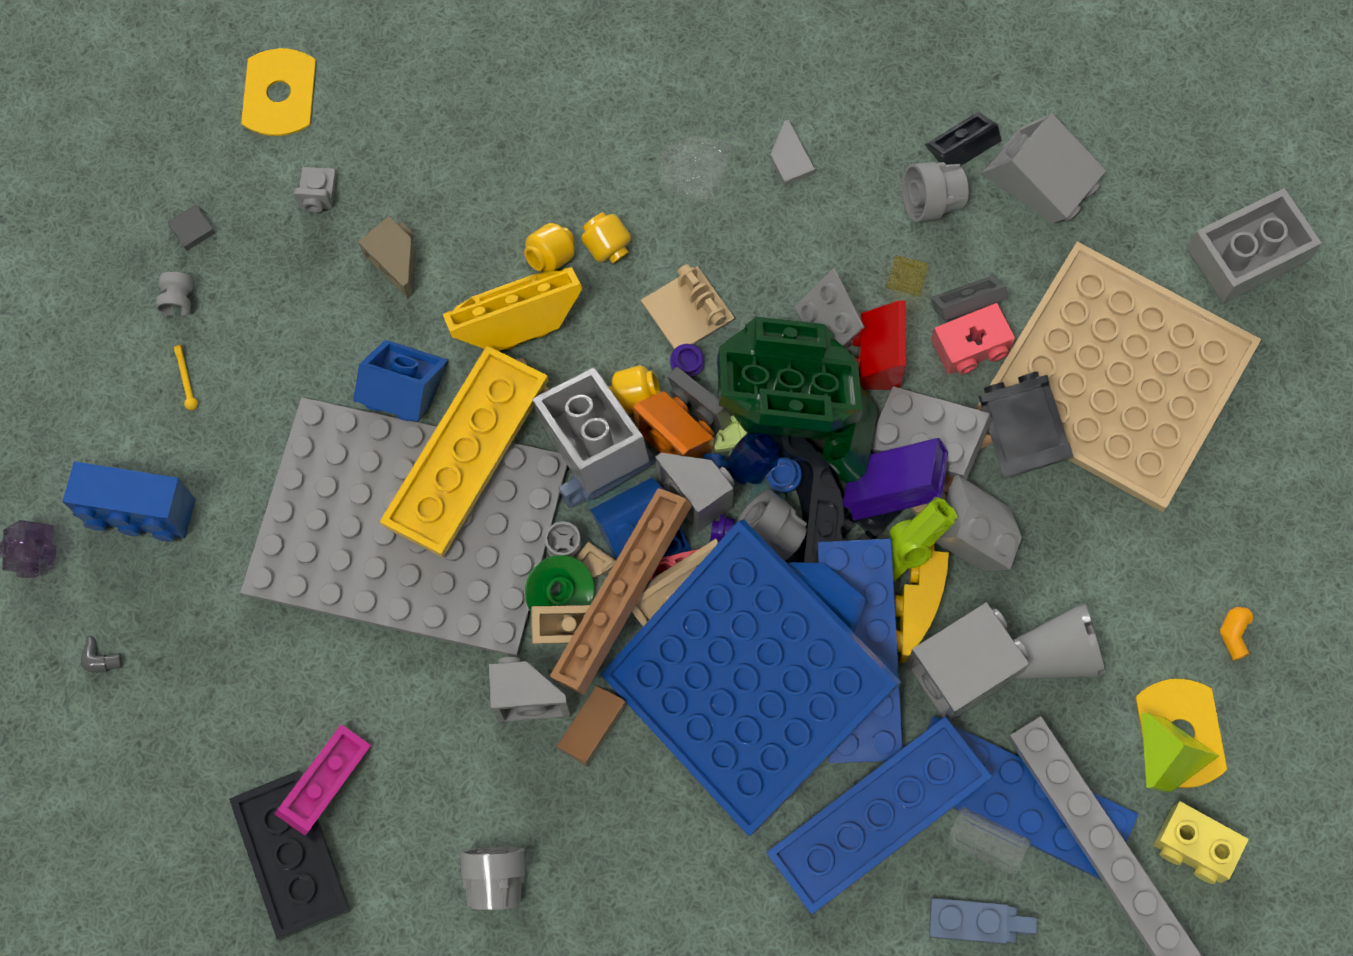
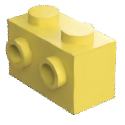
[1153,801,1249,884]

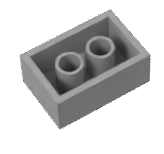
[1187,188,1322,304]
[532,367,649,495]

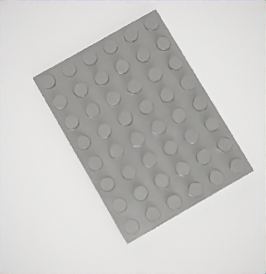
[240,397,568,658]

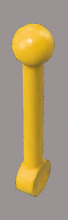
[174,344,198,410]

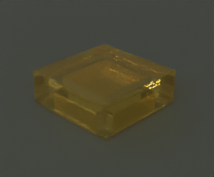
[886,255,928,297]

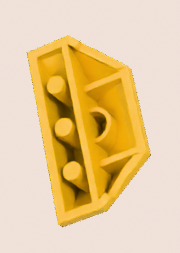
[443,267,582,351]

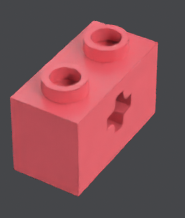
[931,303,1015,375]

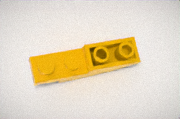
[894,543,949,663]

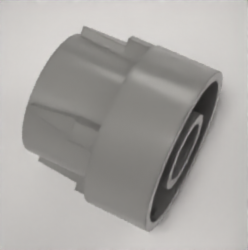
[902,162,969,222]
[735,489,807,561]
[460,847,526,910]

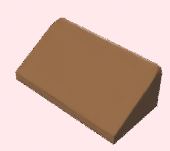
[556,686,627,767]

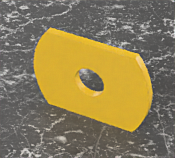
[241,48,316,136]
[1135,679,1227,788]

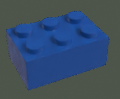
[62,461,196,542]

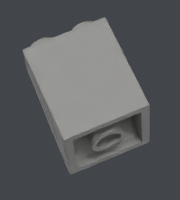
[981,113,1106,223]
[907,602,1029,723]

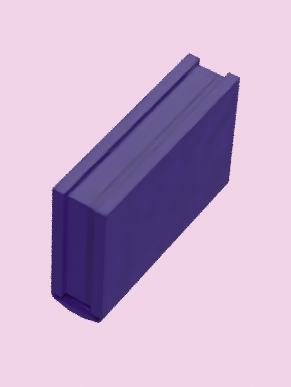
[843,438,948,520]

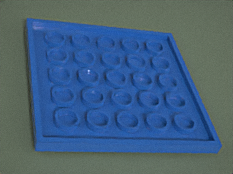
[600,519,901,836]

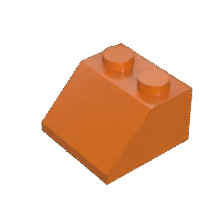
[633,391,714,459]

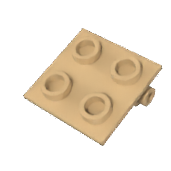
[641,264,735,349]

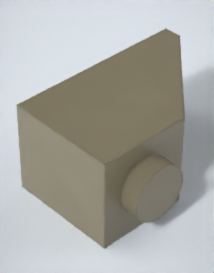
[358,216,415,299]

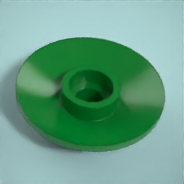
[525,555,594,612]

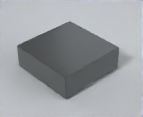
[167,204,215,251]

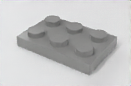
[871,386,992,480]

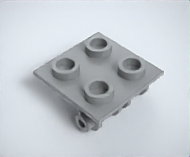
[794,269,864,353]

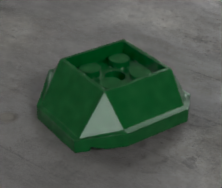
[717,316,863,440]

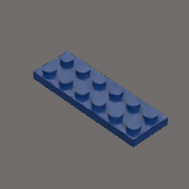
[818,539,902,763]
[766,716,992,915]
[926,716,1138,881]

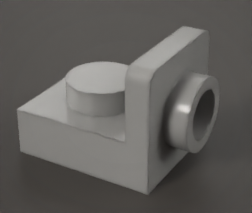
[294,167,337,213]

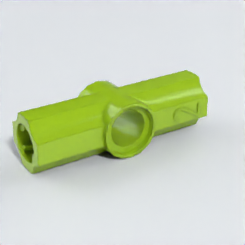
[889,497,958,583]

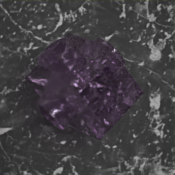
[0,520,56,578]

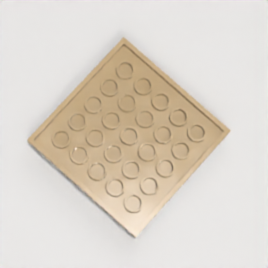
[977,241,1261,512]

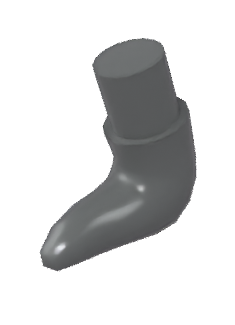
[81,636,122,673]

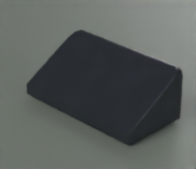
[925,112,1002,166]

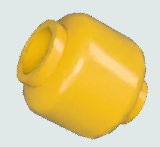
[581,212,631,264]
[524,223,575,272]
[608,365,661,415]

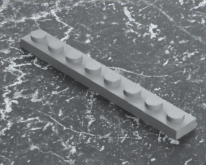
[1008,716,1201,956]

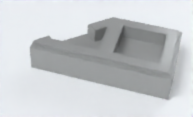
[770,120,815,186]

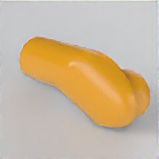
[1220,606,1253,661]

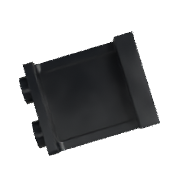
[978,371,1073,479]

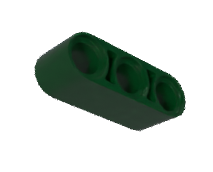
[823,385,878,483]

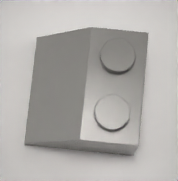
[655,453,735,533]
[936,475,1022,571]
[489,657,571,722]

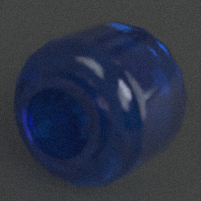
[727,433,780,485]

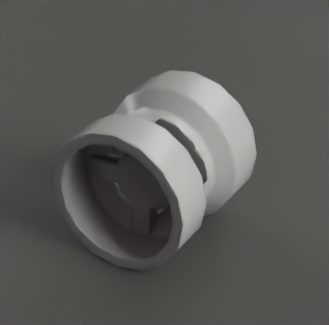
[155,272,194,315]
[545,521,582,558]

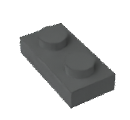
[930,275,1008,321]
[667,367,732,431]

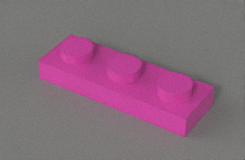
[275,724,371,835]

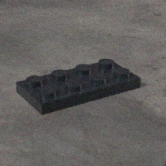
[229,771,351,940]

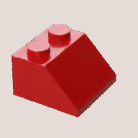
[852,300,906,390]

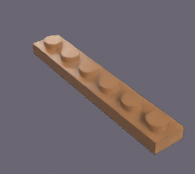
[549,488,692,695]

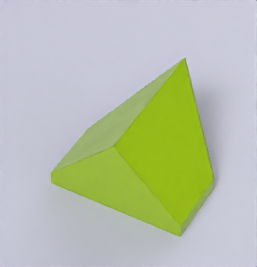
[1141,713,1219,793]

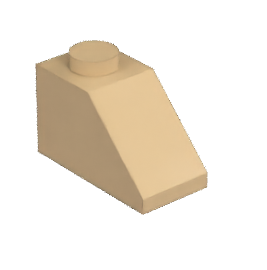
[531,605,590,644]

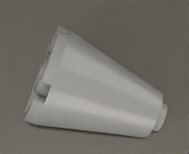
[1013,604,1106,679]

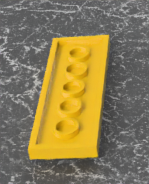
[379,346,549,558]

